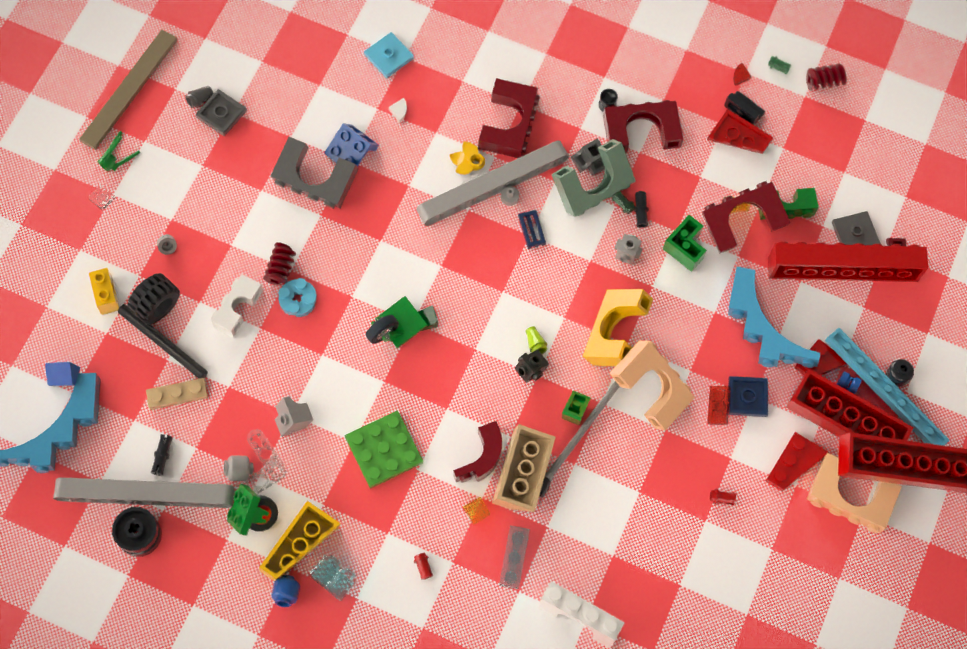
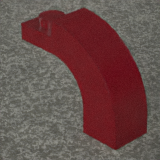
[453,421,502,483]

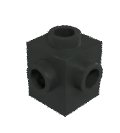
[514,350,549,383]

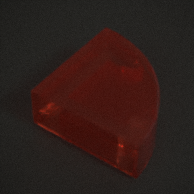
[733,62,752,86]

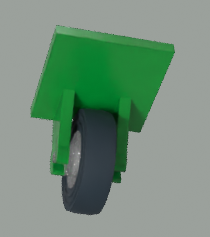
[366,296,428,349]

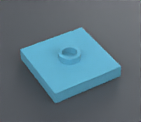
[364,32,414,79]

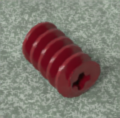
[806,63,847,91]
[263,242,296,285]

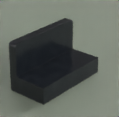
[724,91,765,125]

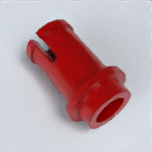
[709,488,736,506]
[413,553,434,580]

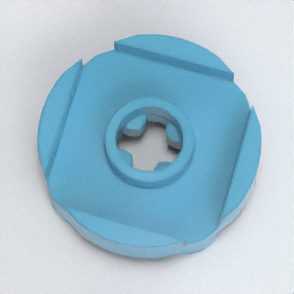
[278,278,317,317]

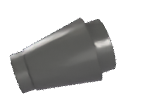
[185,85,214,108]

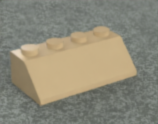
[492,424,556,512]

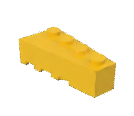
[259,500,341,582]

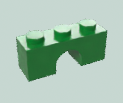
[758,188,819,220]

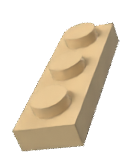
[146,378,208,410]

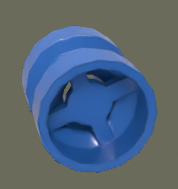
[837,371,862,394]

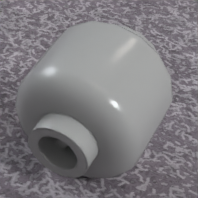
[224,455,254,481]

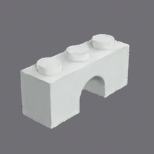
[211,274,263,338]

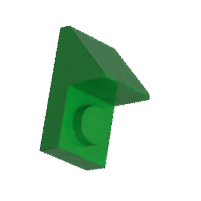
[561,390,591,425]

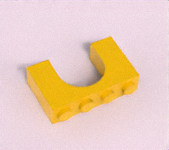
[582,289,653,366]

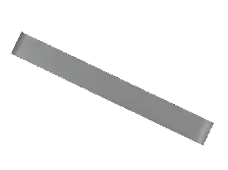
[416,140,570,226]
[53,478,235,508]

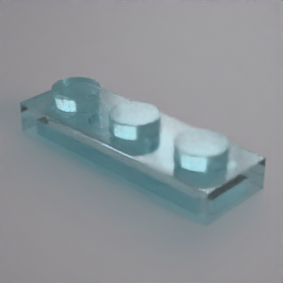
[499,525,530,590]

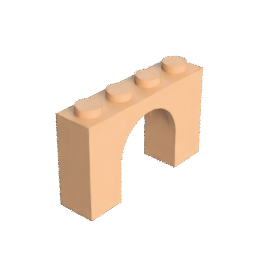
[609,340,695,431]
[806,453,902,533]

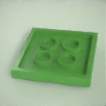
[344,410,423,489]

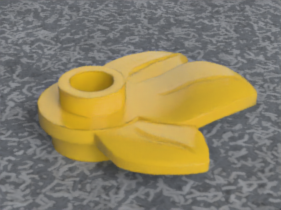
[449,141,485,175]

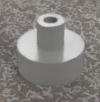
[501,186,519,206]
[157,234,177,255]

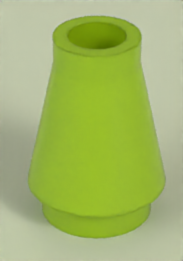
[525,326,548,354]

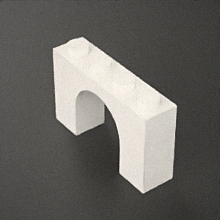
[538,581,625,649]

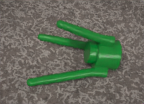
[97,131,140,172]

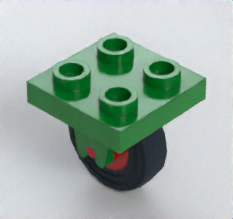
[227,484,279,536]

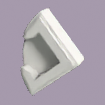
[389,98,407,123]

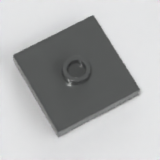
[195,89,247,137]
[831,211,881,245]

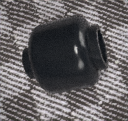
[886,359,914,387]

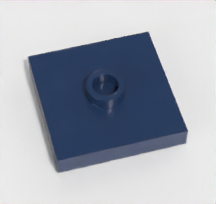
[728,376,768,417]

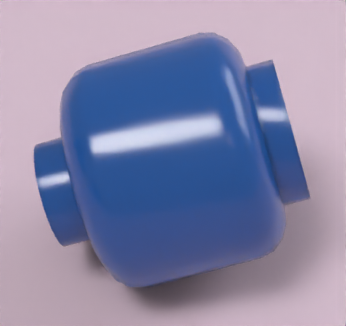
[271,575,300,607]

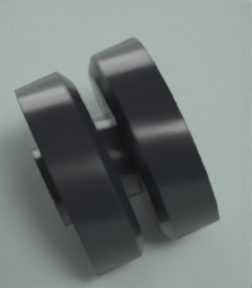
[112,507,162,557]

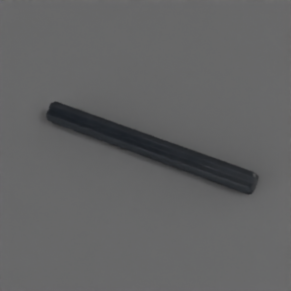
[118,304,208,379]

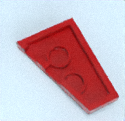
[707,109,774,154]
[765,432,829,491]

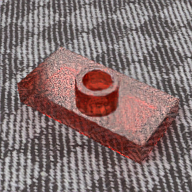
[707,386,731,425]

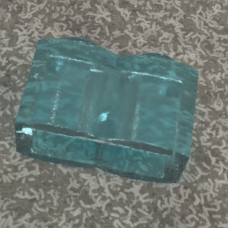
[309,555,357,602]

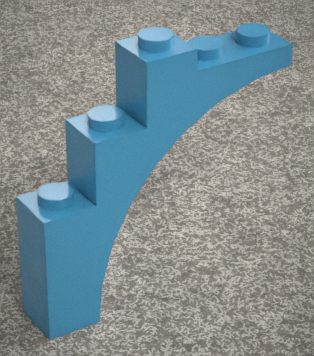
[728,267,820,368]
[0,373,100,473]

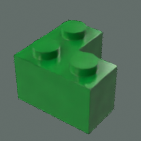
[663,215,707,272]

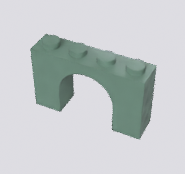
[551,139,636,217]

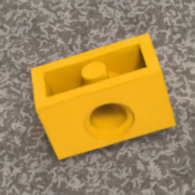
[88,268,119,315]

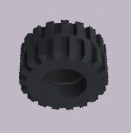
[127,273,180,325]

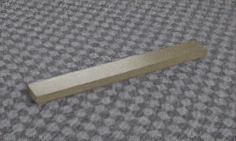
[79,30,178,150]

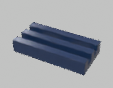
[518,210,546,249]

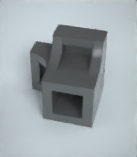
[571,138,605,176]

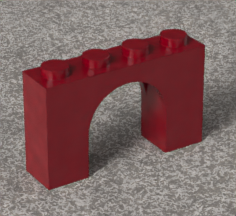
[478,78,540,158]
[603,100,683,153]
[702,181,790,254]

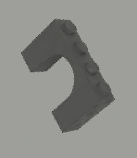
[270,136,358,209]

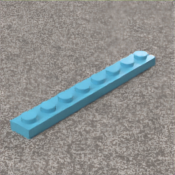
[824,328,950,446]

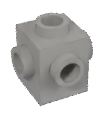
[614,234,643,265]

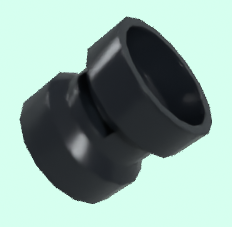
[598,89,618,112]

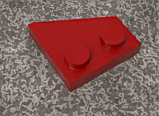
[794,339,847,375]

